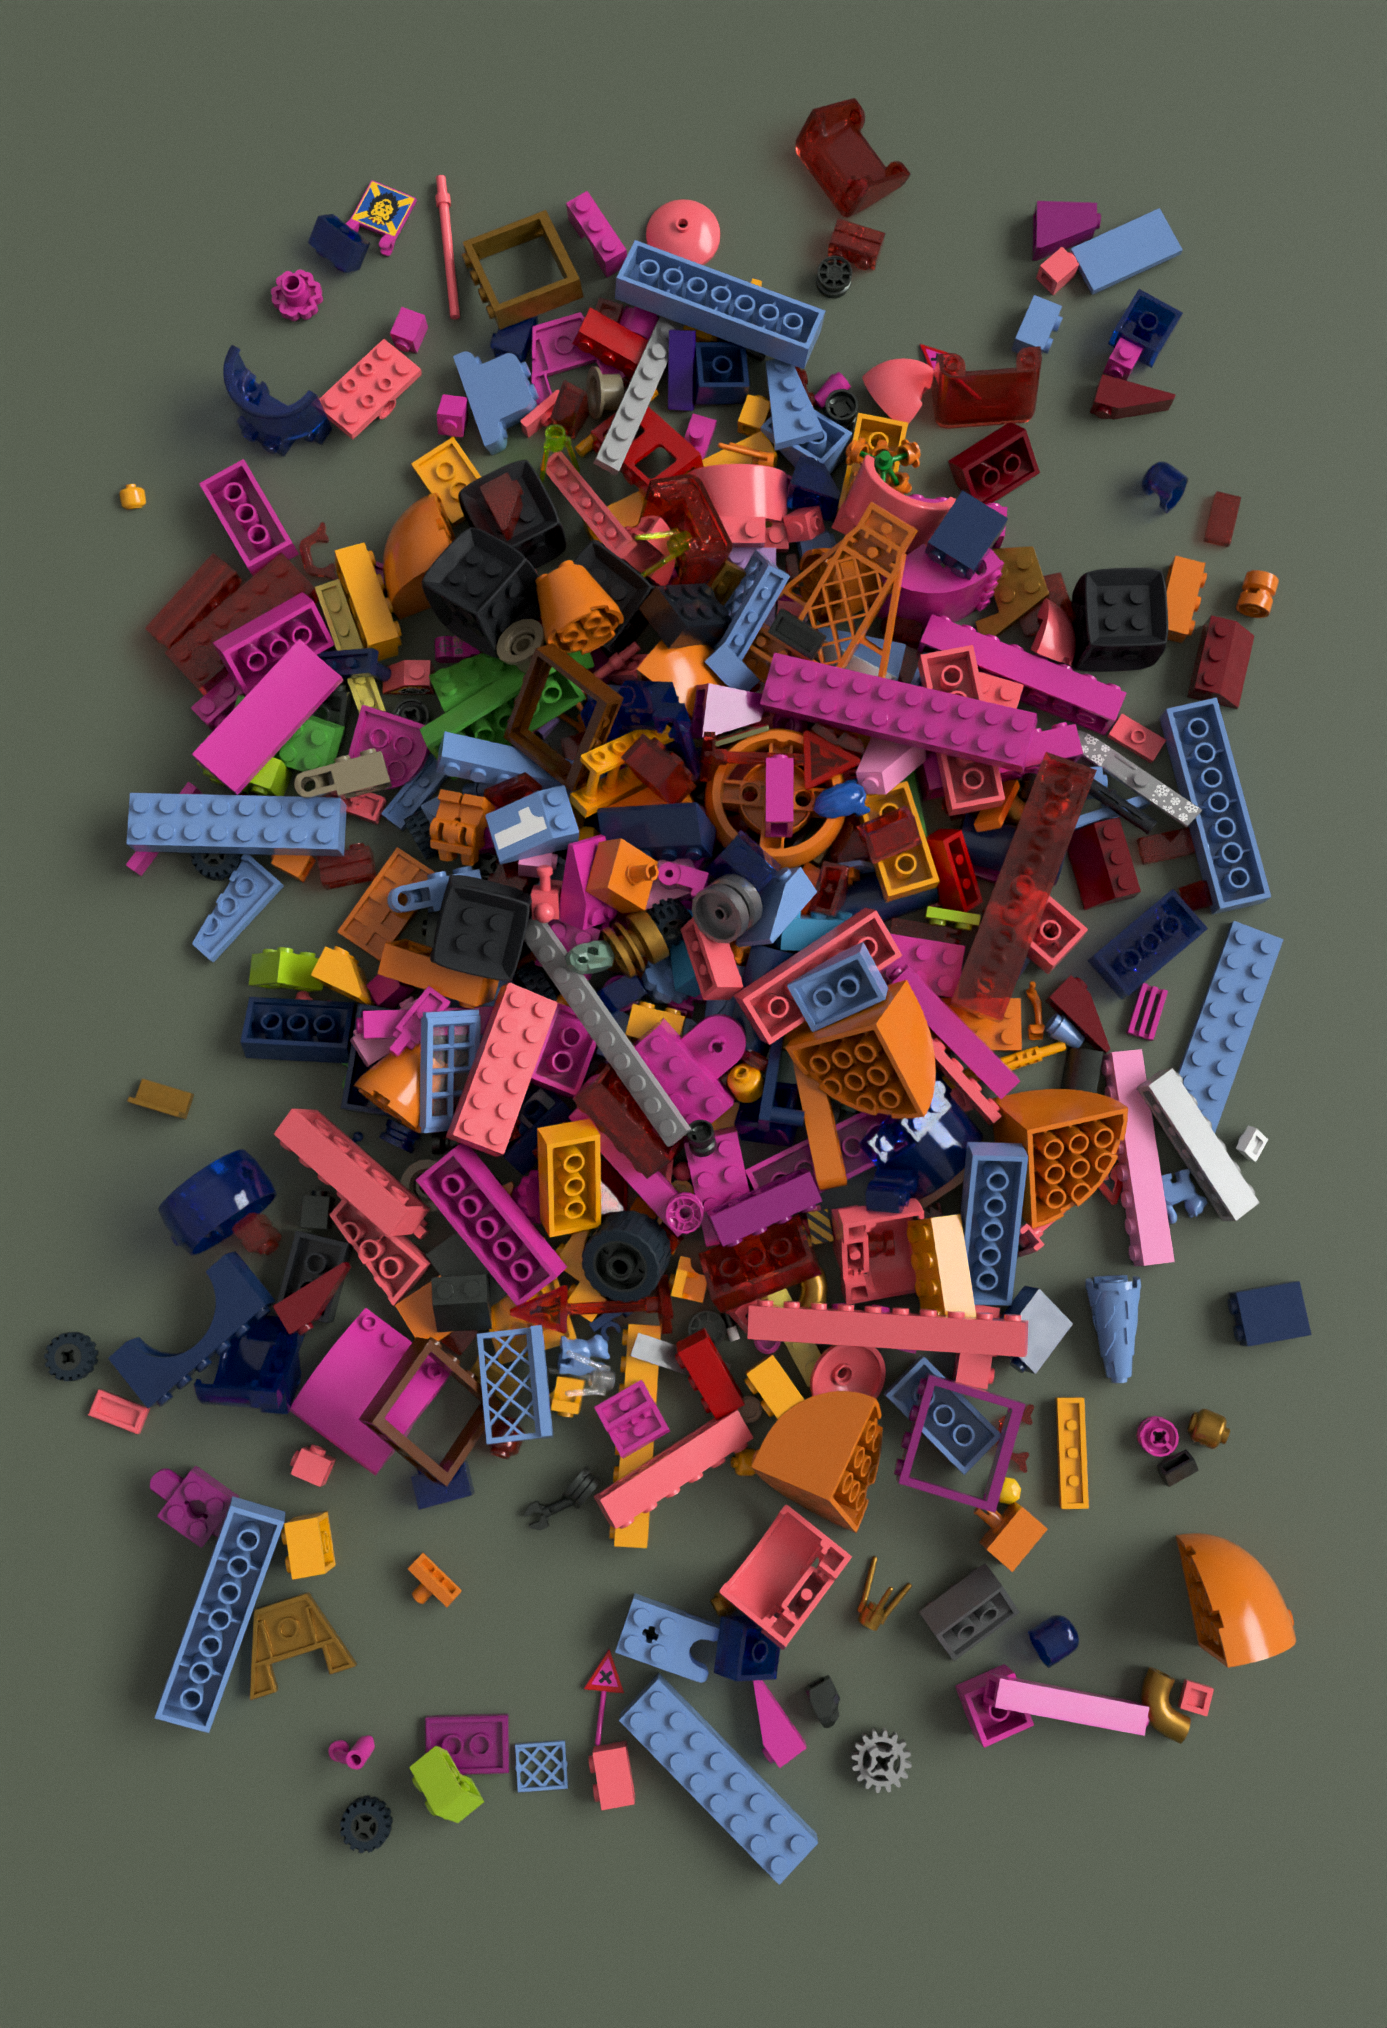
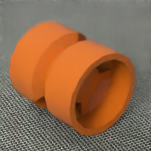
[1236,570,1279,618]

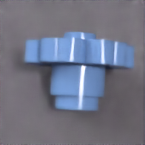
[641,956,689,1004]

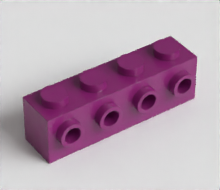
[706,1167,822,1247]

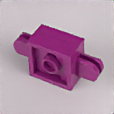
[150,1465,240,1548]

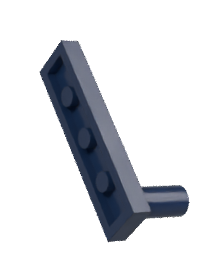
[317,648,391,682]
[758,1035,805,1132]

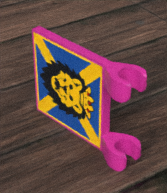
[343,180,417,256]

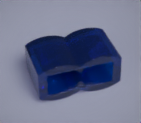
[866,1168,917,1213]

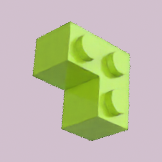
[249,947,323,992]
[409,1746,484,1823]

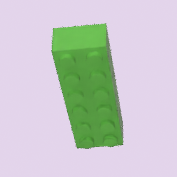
[429,641,595,713]
[420,667,586,781]

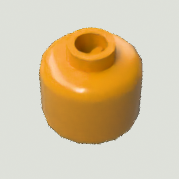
[727,1063,765,1103]

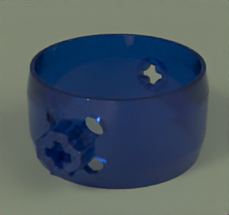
[158,1149,277,1256]

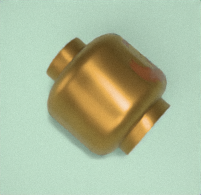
[1187,1408,1230,1449]

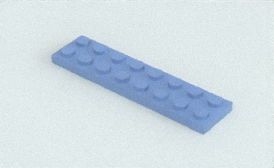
[1178,921,1283,1133]

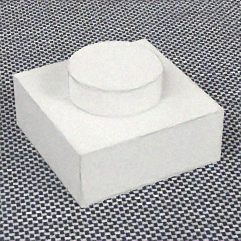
[1236,1125,1268,1162]

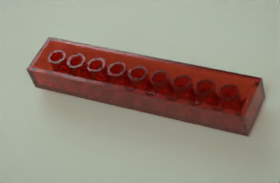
[949,752,1097,1023]

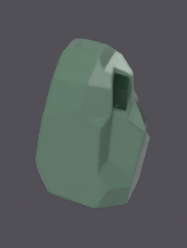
[565,940,615,975]

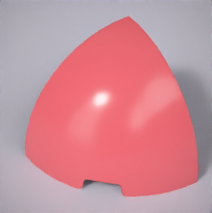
[862,358,934,424]
[622,516,676,586]
[1030,598,1076,666]

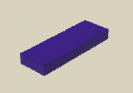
[668,329,696,411]

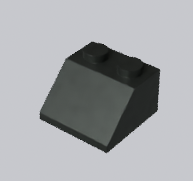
[431,1274,492,1332]

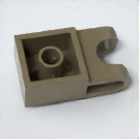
[294,748,392,800]

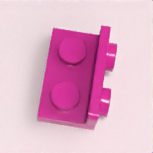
[191,674,244,731]

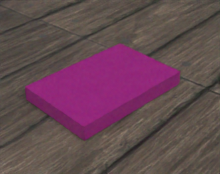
[425,1714,509,1774]

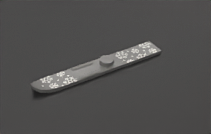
[1077,730,1202,827]

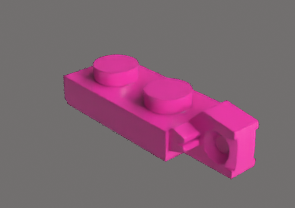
[389,986,451,1057]

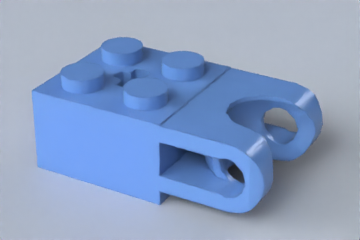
[387,866,481,913]
[615,1593,723,1683]

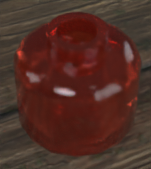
[486,1416,525,1460]

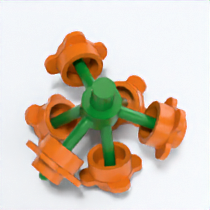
[846,437,921,495]

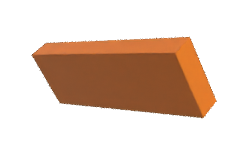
[974,779,1020,832]

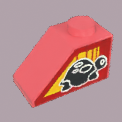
[382,660,435,694]

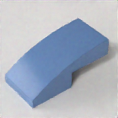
[705,643,760,691]

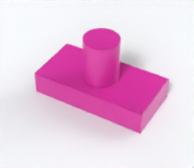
[684,413,717,460]

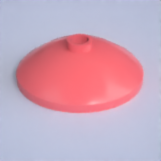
[646,199,720,265]
[810,1345,886,1399]

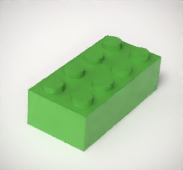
[235,695,345,772]

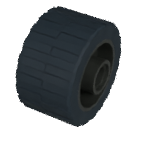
[582,1210,671,1303]

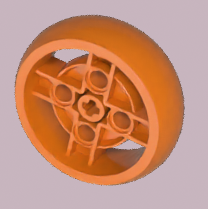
[704,728,846,870]

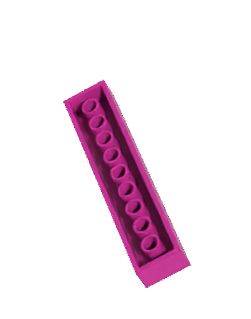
[760,653,1037,773]

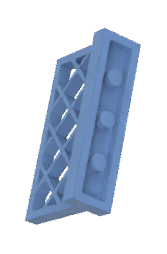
[711,550,790,661]
[477,1325,554,1445]

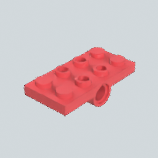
[314,339,422,440]

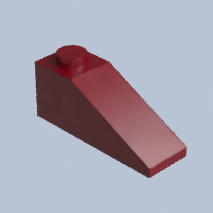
[1089,374,1176,420]
[1045,975,1110,1055]
[273,1262,351,1336]

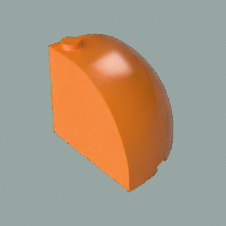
[383,492,456,620]
[637,640,732,756]
[785,980,936,1119]
[992,1089,1128,1229]
[751,1391,883,1533]
[1176,1533,1296,1668]

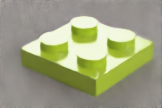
[924,906,981,931]

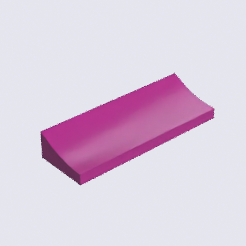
[192,639,343,795]

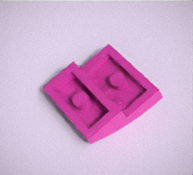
[594,1380,670,1459]

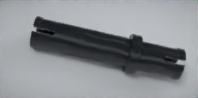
[1082,777,1157,835]

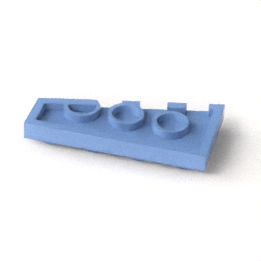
[765,359,824,450]
[192,854,284,963]

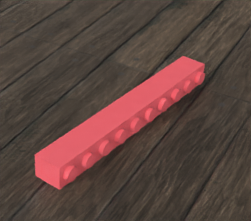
[747,1299,1028,1357]

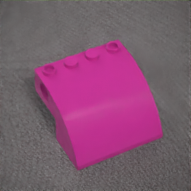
[875,544,1004,629]
[289,1308,450,1476]

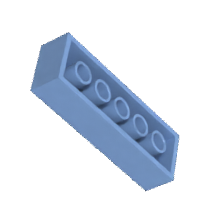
[960,1142,1028,1306]

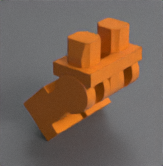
[430,789,496,866]

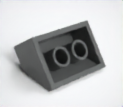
[919,1563,1020,1661]

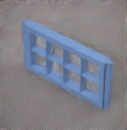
[420,1009,481,1133]

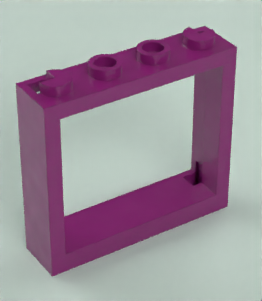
[894,1373,1026,1513]

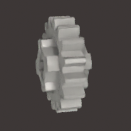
[851,1728,912,1793]

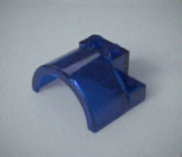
[223,345,332,457]
[580,680,701,781]
[858,1071,983,1200]
[194,1316,305,1414]

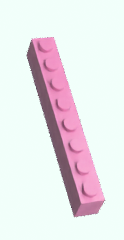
[1101,1049,1175,1266]

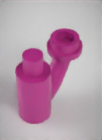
[328,1735,375,1770]

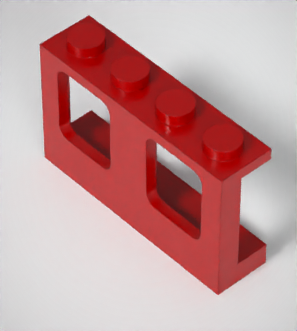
[591,406,704,506]

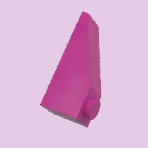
[752,1672,807,1768]

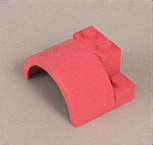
[831,455,956,556]
[685,464,789,553]
[831,1198,924,1305]
[719,1505,852,1650]

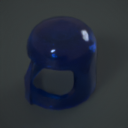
[1142,461,1188,513]
[1028,1615,1079,1668]

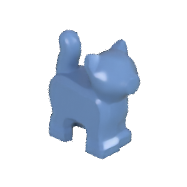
[1162,1169,1207,1224]
[557,1335,610,1376]

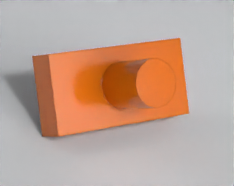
[408,1553,462,1607]

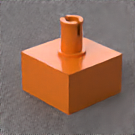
[585,838,659,914]
[973,1502,1048,1572]

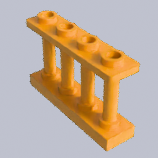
[569,719,677,818]

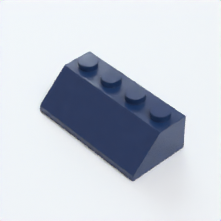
[597,802,716,861]
[240,997,355,1064]

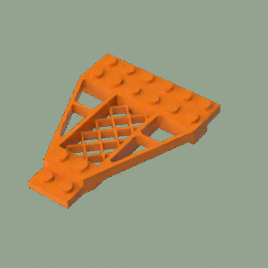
[742,502,918,744]

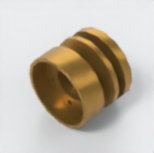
[601,911,669,979]

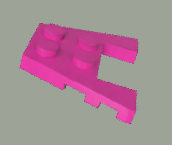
[532,312,626,405]

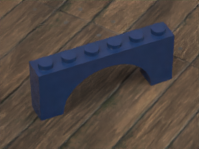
[108,1251,275,1408]

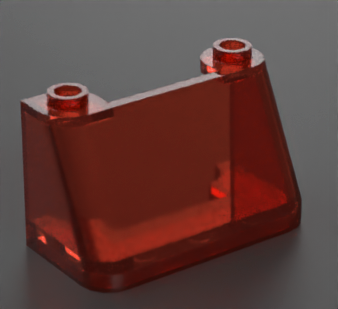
[795,98,911,218]
[931,346,1042,429]
[638,474,733,585]

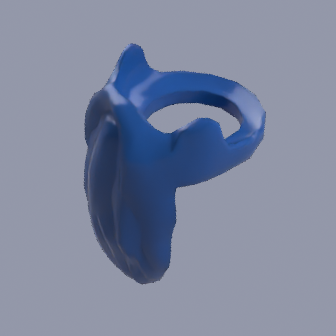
[813,778,871,819]

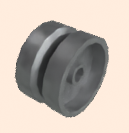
[692,874,763,944]

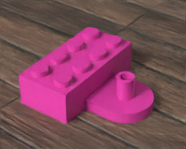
[632,1014,746,1125]

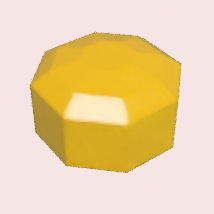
[999,1477,1021,1505]

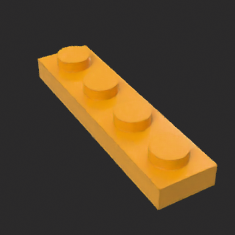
[1055,1397,1089,1509]

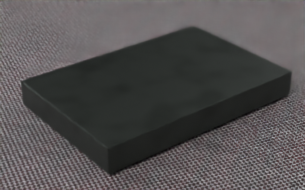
[426,1232,507,1307]

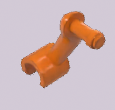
[1026,981,1045,1040]

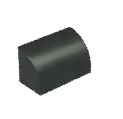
[1060,1048,1103,1093]

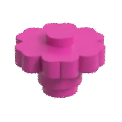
[271,269,323,321]
[512,1170,542,1224]

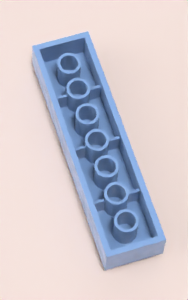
[615,240,825,369]
[1159,698,1271,915]
[126,793,347,856]
[155,1496,285,1733]
[619,1673,818,1885]

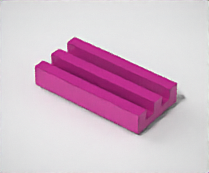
[1126,983,1168,1041]

